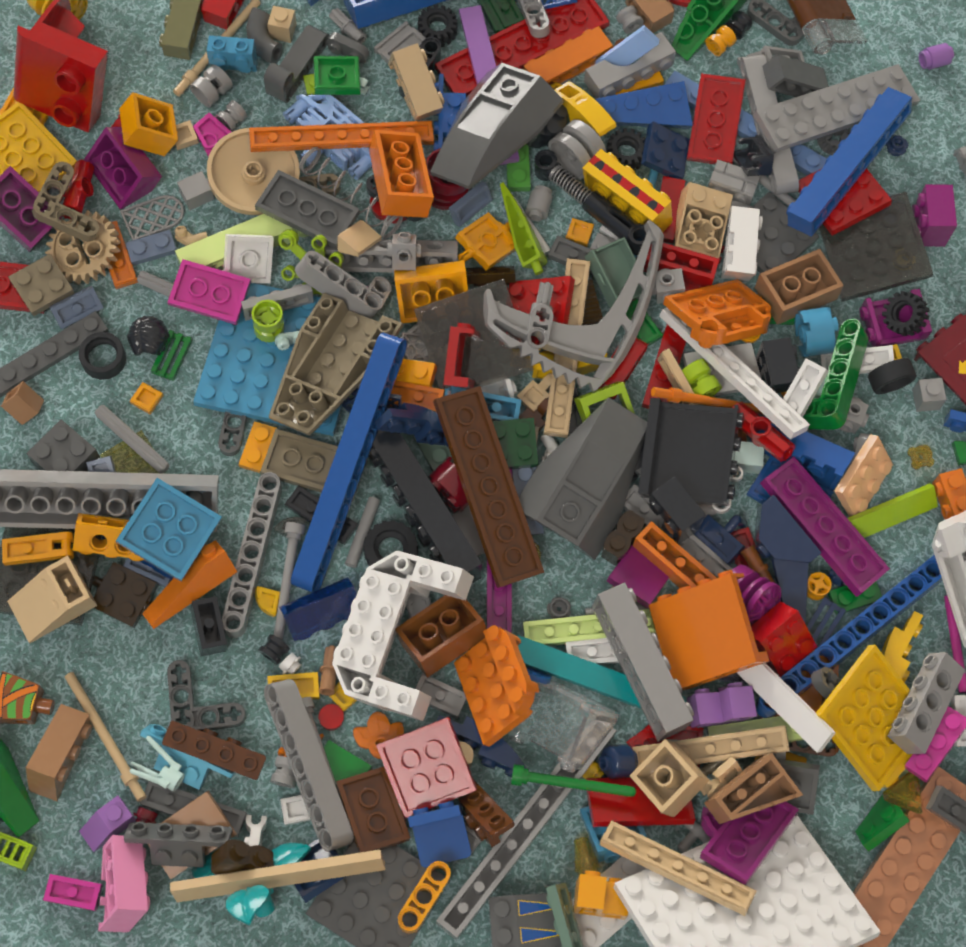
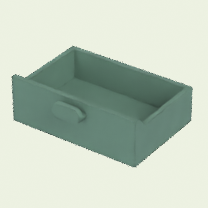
[585,237,642,308]

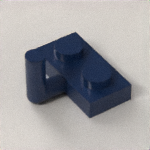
[694,515,747,565]

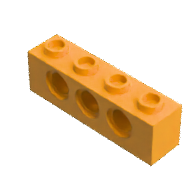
[73,513,144,561]

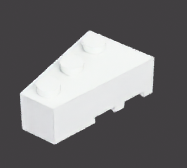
[721,206,763,282]

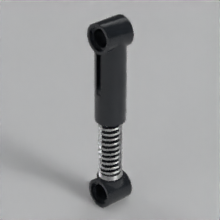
[534,149,650,255]

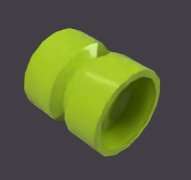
[251,300,285,342]
[682,358,722,397]

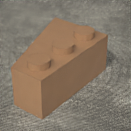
[26,704,92,801]
[704,752,803,824]

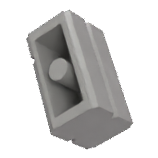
[708,160,760,205]

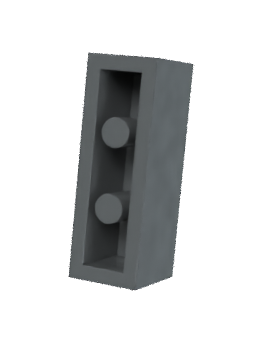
[762,54,829,97]

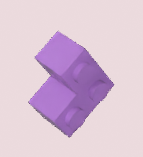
[687,682,757,728]

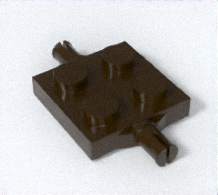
[85,562,158,628]

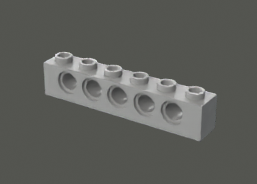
[317,239,458,273]

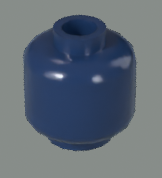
[598,744,638,779]

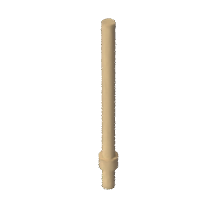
[173,0,261,97]
[65,672,147,802]

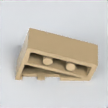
[388,43,444,121]

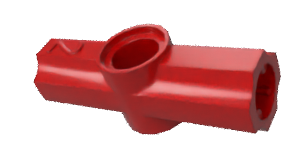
[63,159,95,220]
[732,402,795,462]

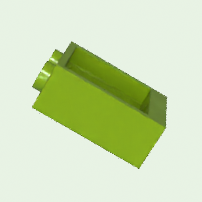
[574,382,635,423]

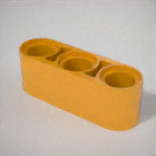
[398,861,450,934]

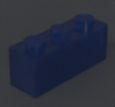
[279,577,357,642]

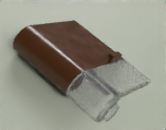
[787,0,867,55]

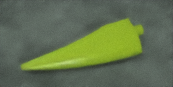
[500,182,548,275]

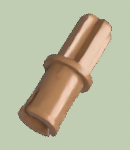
[319,645,337,696]

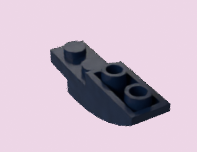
[375,402,449,447]
[437,715,526,778]

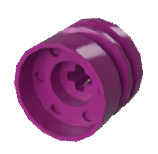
[732,565,781,626]

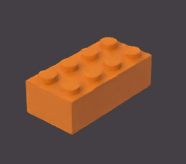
[369,130,434,218]

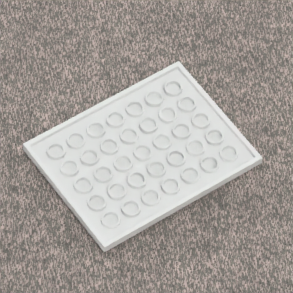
[614,815,881,947]

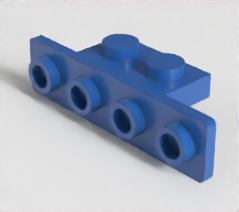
[433,74,466,151]

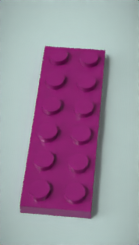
[760,457,890,597]

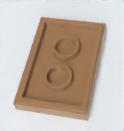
[148,791,237,879]

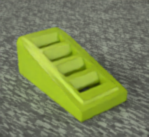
[0,832,37,872]

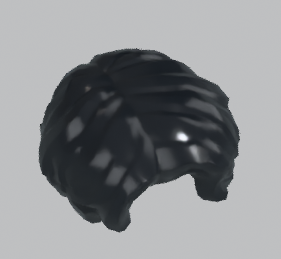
[127,316,170,356]

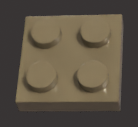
[8,254,74,317]

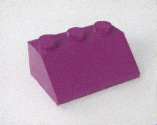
[84,127,162,209]

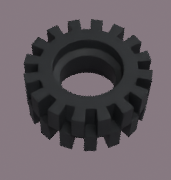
[418,4,457,48]
[606,128,646,170]
[882,291,929,336]

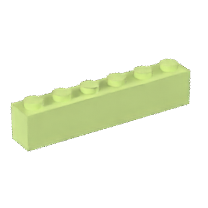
[175,214,308,271]

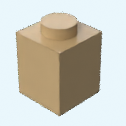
[267,6,297,43]

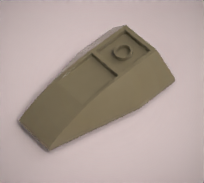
[269,293,404,436]

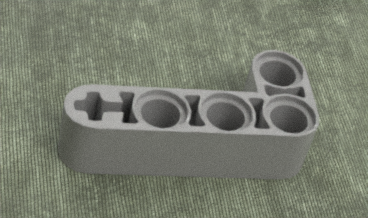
[295,251,391,319]

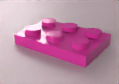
[168,259,251,325]

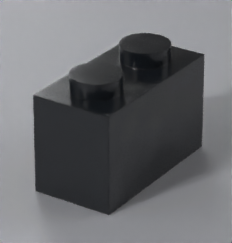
[190,596,227,657]

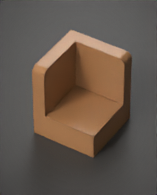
[1,381,44,425]

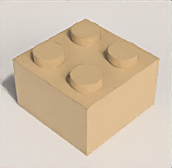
[630,739,710,817]

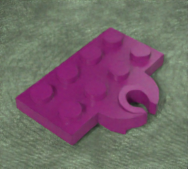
[700,801,799,885]

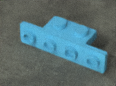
[140,724,236,790]

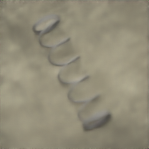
[299,147,403,239]

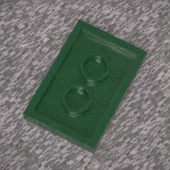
[493,418,538,469]

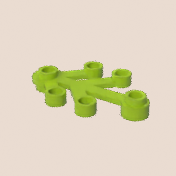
[278,229,344,295]

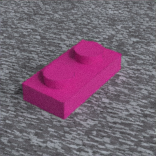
[43,874,103,911]

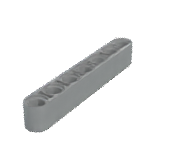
[740,54,799,195]
[222,472,282,638]
[264,679,353,852]

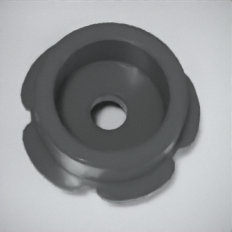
[547,597,571,619]

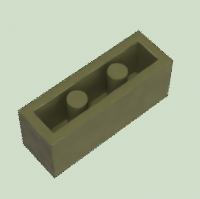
[159,0,204,60]

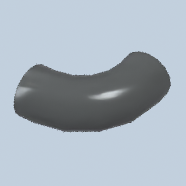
[246,7,283,64]

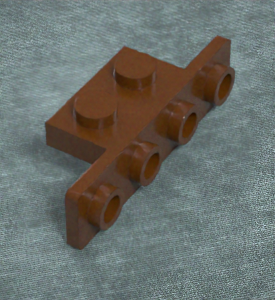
[162,721,266,780]
[456,780,515,847]

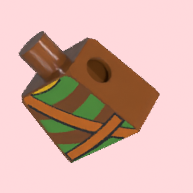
[0,671,55,724]

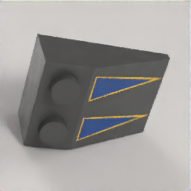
[488,892,572,947]

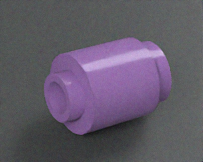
[919,43,954,70]

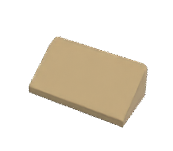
[338,220,382,257]

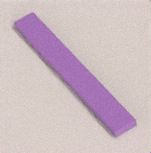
[459,5,519,165]

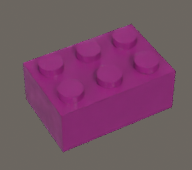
[0,166,63,252]

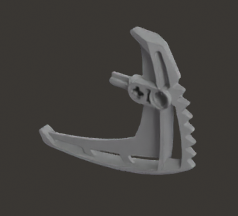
[483,220,664,392]

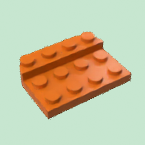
[663,279,771,348]
[454,625,539,747]

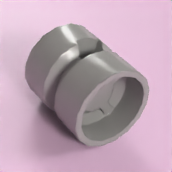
[190,64,233,108]

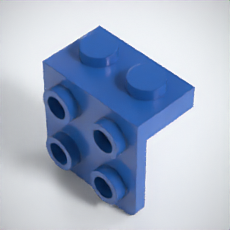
[408,801,472,867]

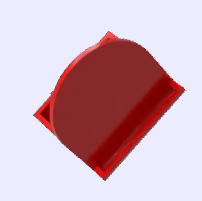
[13,0,108,133]

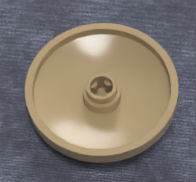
[207,128,300,215]

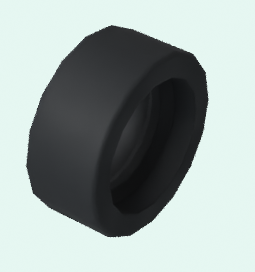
[79,332,126,380]
[868,358,917,394]

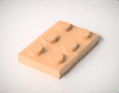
[834,434,893,517]

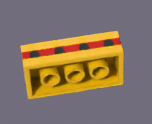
[582,149,672,232]

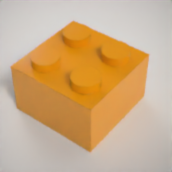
[119,92,178,157]

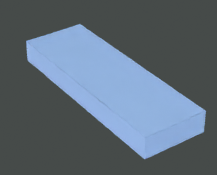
[595,25,660,66]

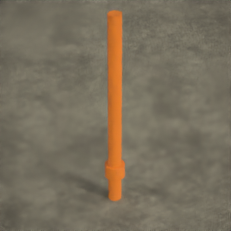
[651,387,764,415]

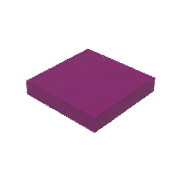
[606,545,669,609]

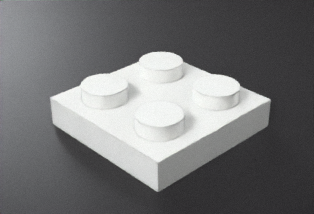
[223,234,274,283]

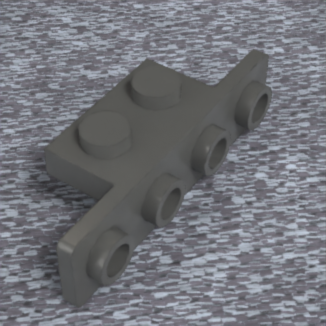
[124,822,233,867]

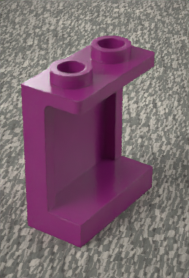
[859,289,932,347]

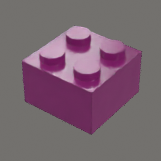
[911,184,957,247]

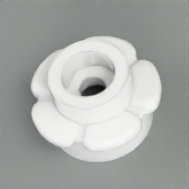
[279,653,301,675]

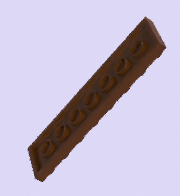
[433,386,544,588]

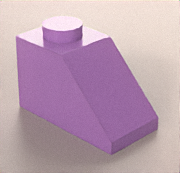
[79,796,136,852]

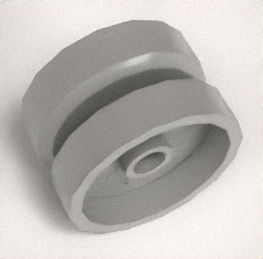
[548,119,607,179]

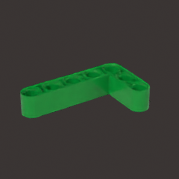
[803,318,868,430]

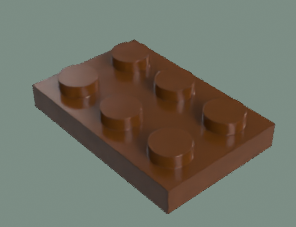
[336,766,410,853]

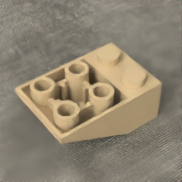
[675,182,733,259]
[7,556,97,643]

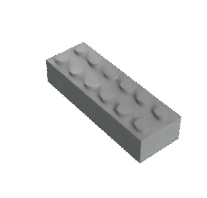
[592,582,694,742]

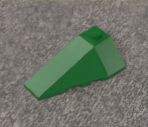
[672,0,747,62]
[0,739,39,838]

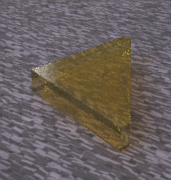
[882,772,923,814]

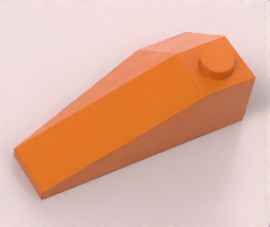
[142,540,237,629]

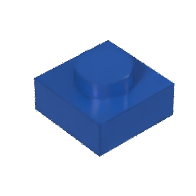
[943,409,966,432]

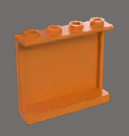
[649,570,769,691]

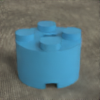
[795,307,839,357]

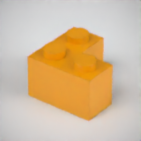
[573,870,628,920]

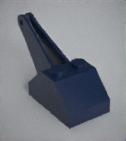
[754,495,822,624]

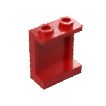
[443,323,480,389]

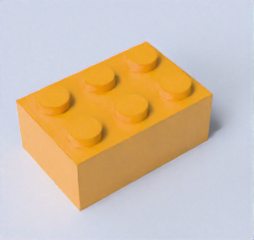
[394,260,471,323]

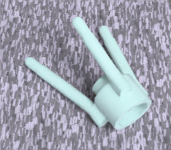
[130,736,185,792]

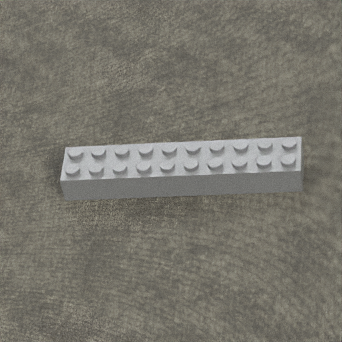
[0,469,219,532]

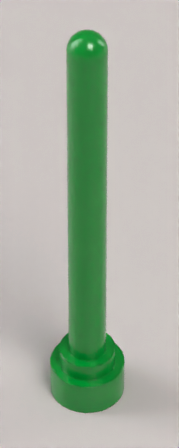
[511,764,636,797]

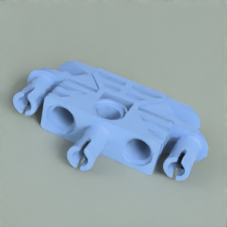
[283,94,372,180]

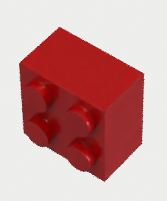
[751,601,817,678]

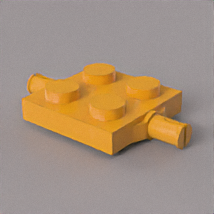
[455,212,516,271]

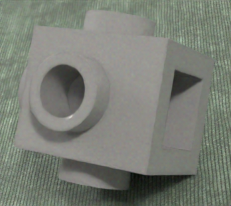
[387,232,421,270]
[652,268,685,304]
[839,397,869,434]

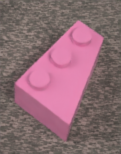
[98,835,150,932]

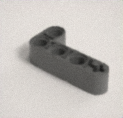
[264,25,329,103]

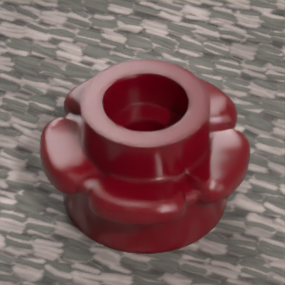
[133,806,158,823]

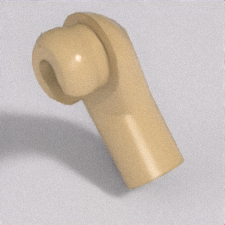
[175,226,208,246]

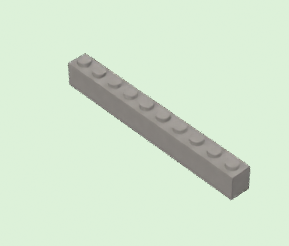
[436,715,616,941]

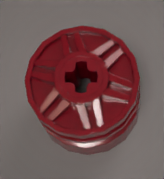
[426,148,468,210]

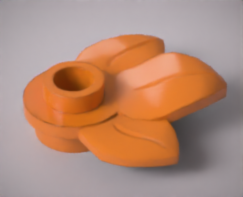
[353,711,404,759]

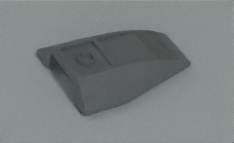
[430,63,563,189]
[519,398,647,560]

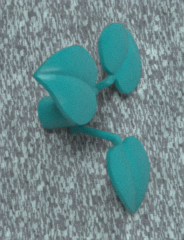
[191,843,311,925]

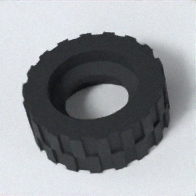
[363,520,418,566]

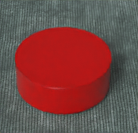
[318,704,344,731]

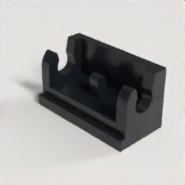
[734,135,774,176]

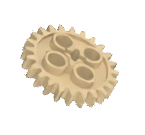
[45,210,121,285]

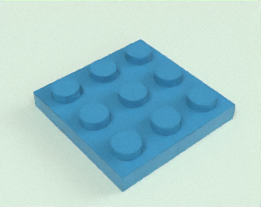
[116,478,222,582]

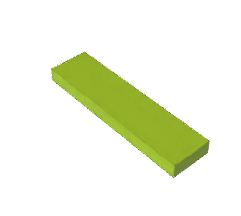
[847,483,938,538]

